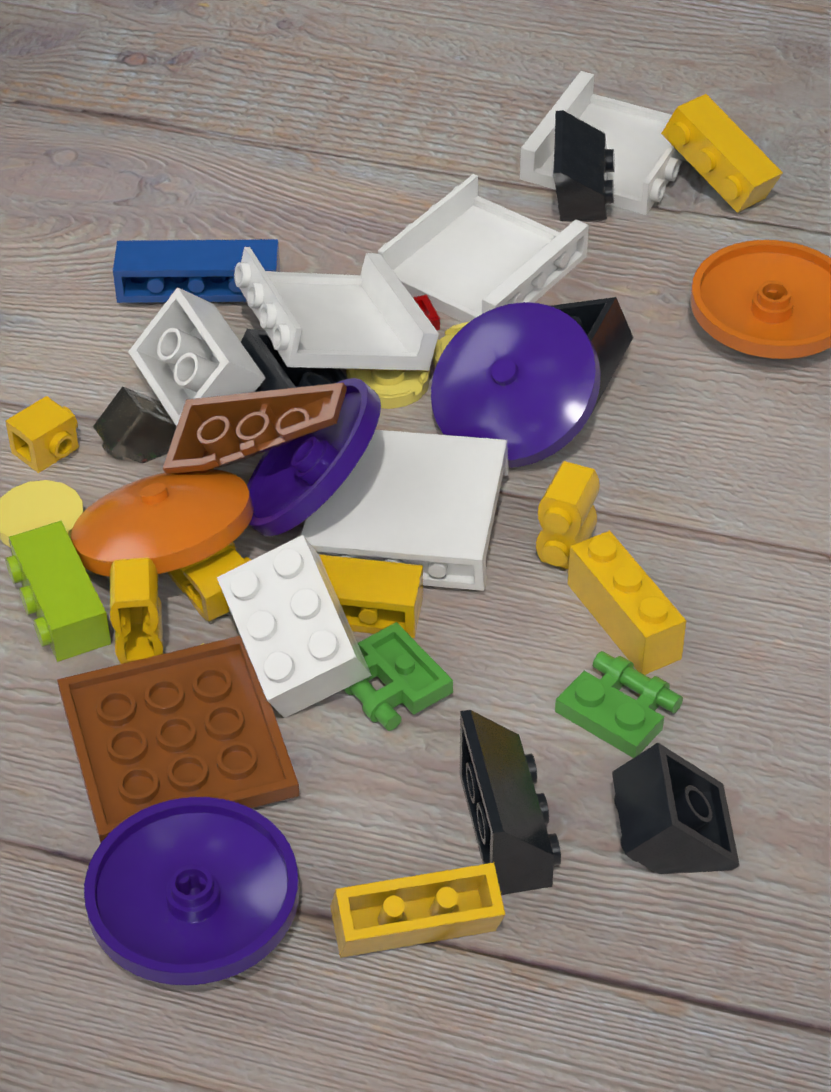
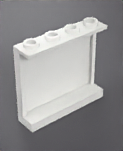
[520,71,687,215]
[378,174,589,323]
[234,247,439,371]
[301,430,509,591]

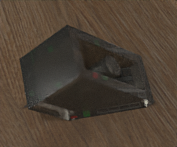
[93,386,176,464]

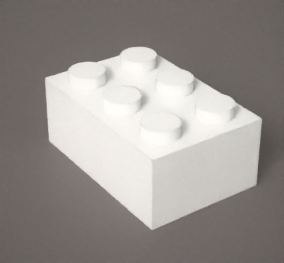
[128,287,265,427]
[217,535,372,718]

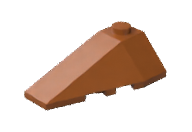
[162,383,347,474]

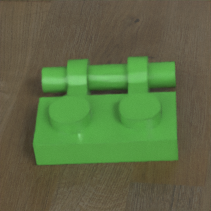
[343,622,453,731]
[555,651,683,758]

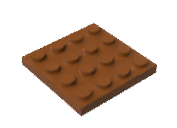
[57,636,299,844]

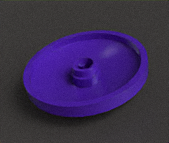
[431,302,601,468]
[247,378,381,536]
[84,797,299,985]

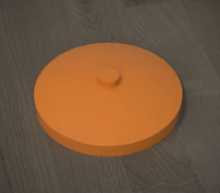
[691,240,831,359]
[71,469,254,577]

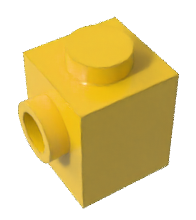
[5,396,79,473]

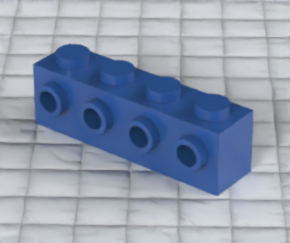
[113,239,280,303]

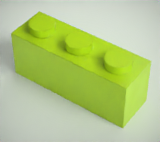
[5,521,111,662]

